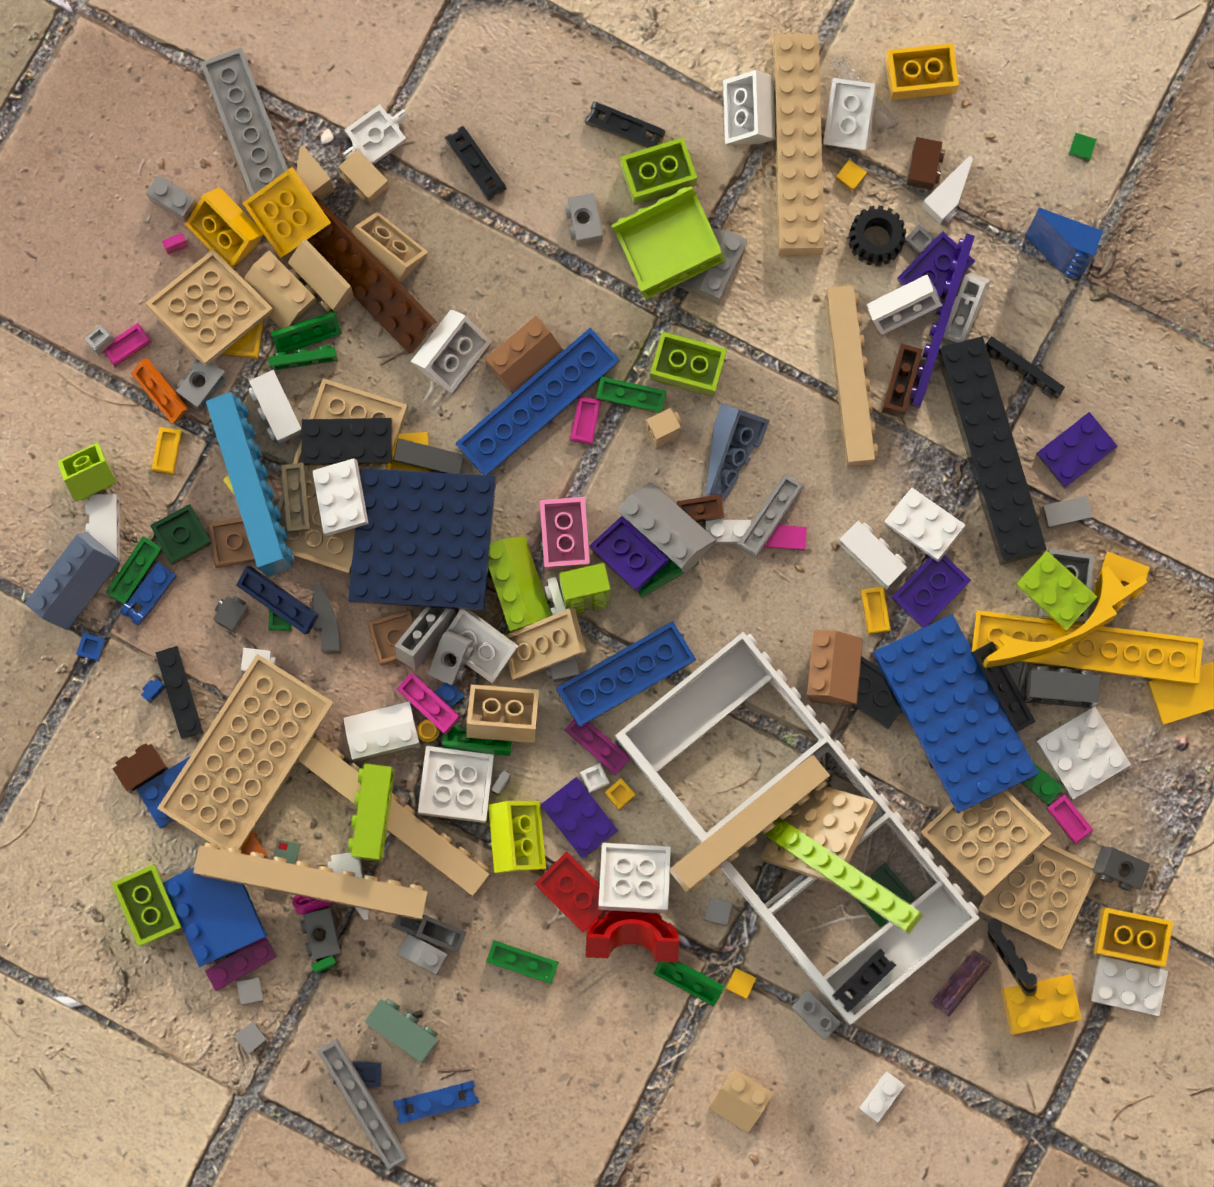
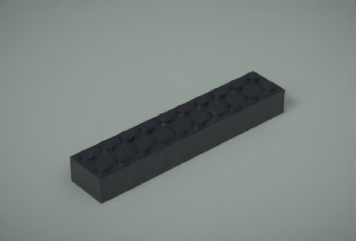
[937,336,1047,565]

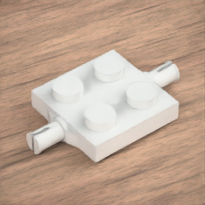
[343,104,408,165]

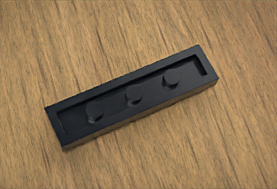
[986,336,1065,399]
[971,641,1036,732]
[155,646,204,739]

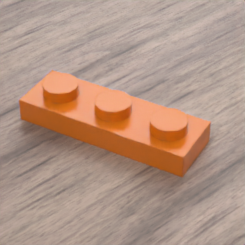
[131,358,188,424]

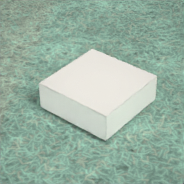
[580,763,610,794]

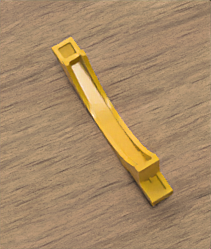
[983,566,1148,668]

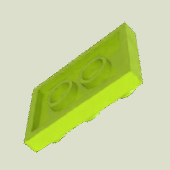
[1015,551,1098,631]

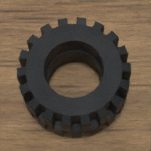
[848,205,906,266]

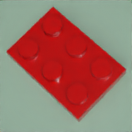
[534,851,605,933]

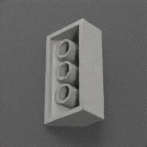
[617,482,717,574]

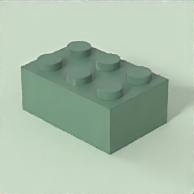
[365,998,440,1063]

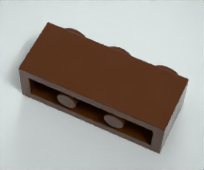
[881,343,923,418]

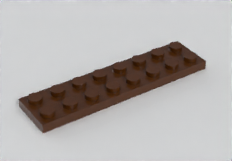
[307,196,437,354]

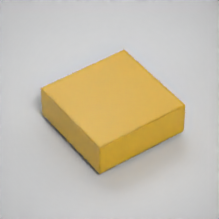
[836,160,867,191]
[604,778,636,810]
[726,968,756,999]

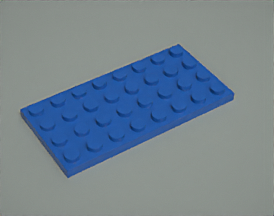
[872,614,1039,814]

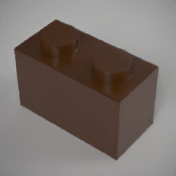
[906,137,945,190]
[112,743,169,793]

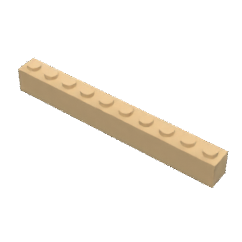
[298,735,490,897]
[193,843,427,920]

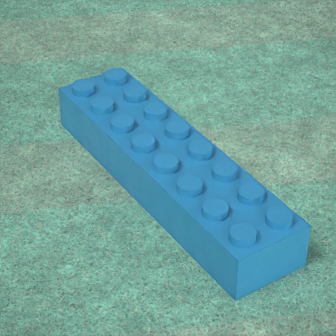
[206,392,295,577]

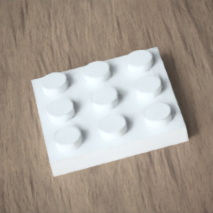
[1036,707,1131,800]
[417,746,494,823]
[598,843,671,914]

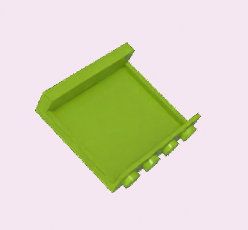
[611,186,726,300]

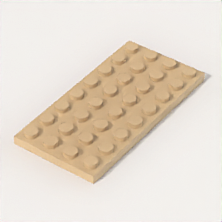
[278,378,408,575]
[157,654,334,851]

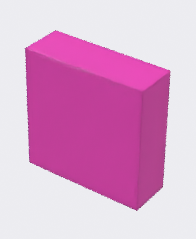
[162,233,188,254]

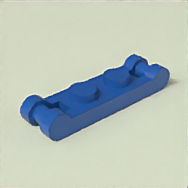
[393,1080,479,1124]

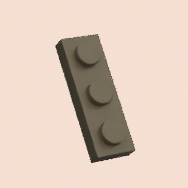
[281,463,311,533]

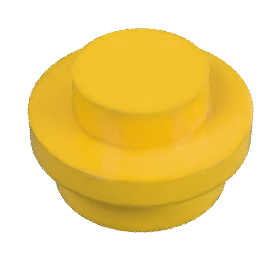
[417,720,440,742]

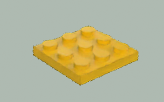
[242,167,331,258]

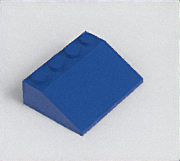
[1025,208,1103,279]
[163,868,267,967]

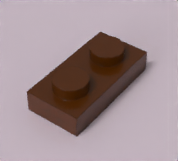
[677,494,725,522]

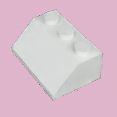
[723,70,776,145]
[411,309,492,394]
[343,701,420,762]

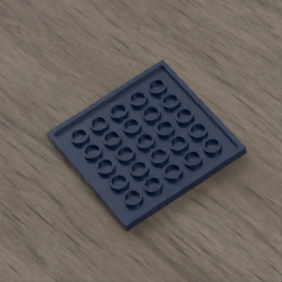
[348,468,497,611]

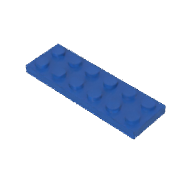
[556,621,696,728]

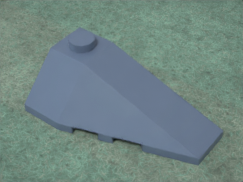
[706,403,770,499]

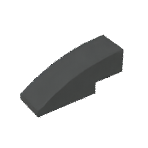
[313,583,341,654]
[391,914,467,953]

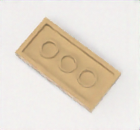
[505,608,586,680]

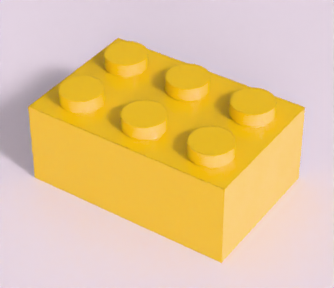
[885,43,959,100]
[1093,908,1173,968]
[1000,974,1082,1035]

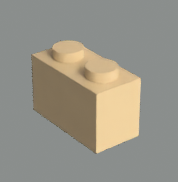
[338,150,389,204]
[646,408,682,448]

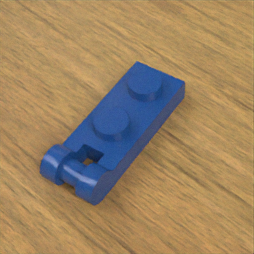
[120,562,177,626]

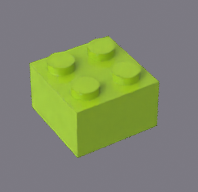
[57,442,117,502]

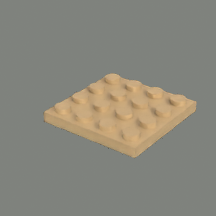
[145,250,273,367]
[760,786,878,884]
[921,790,1052,898]
[978,842,1096,951]

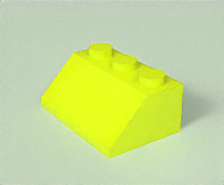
[488,801,546,873]

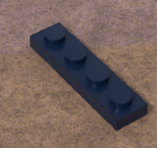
[236,566,319,634]

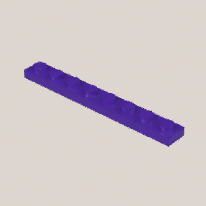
[909,233,975,408]

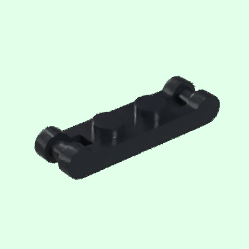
[584,102,666,148]
[444,126,507,202]
[988,919,1037,996]
[832,948,896,1012]

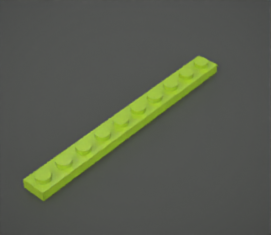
[760,817,923,934]

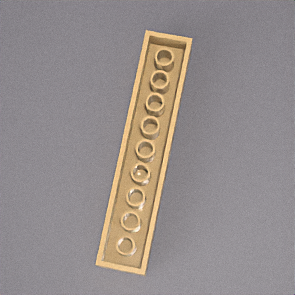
[773,34,824,256]

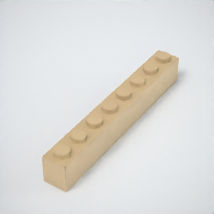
[825,285,878,466]
[669,754,830,892]

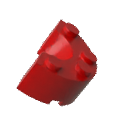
[585,910,679,962]

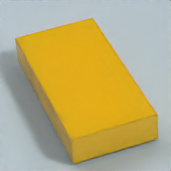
[151,427,182,475]
[861,586,891,635]

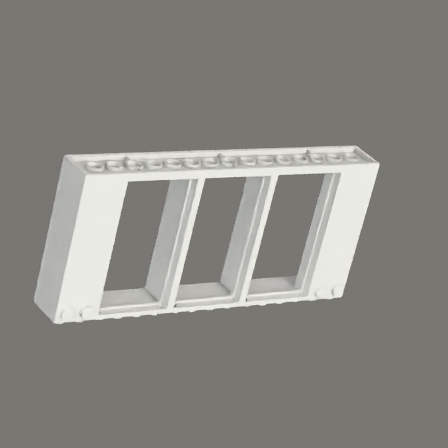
[615,632,979,1025]

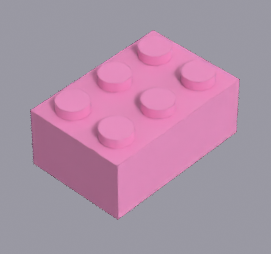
[540,497,590,571]

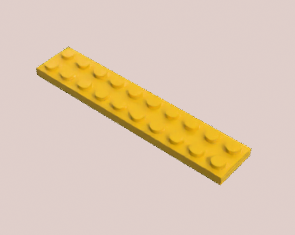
[971,610,1203,685]

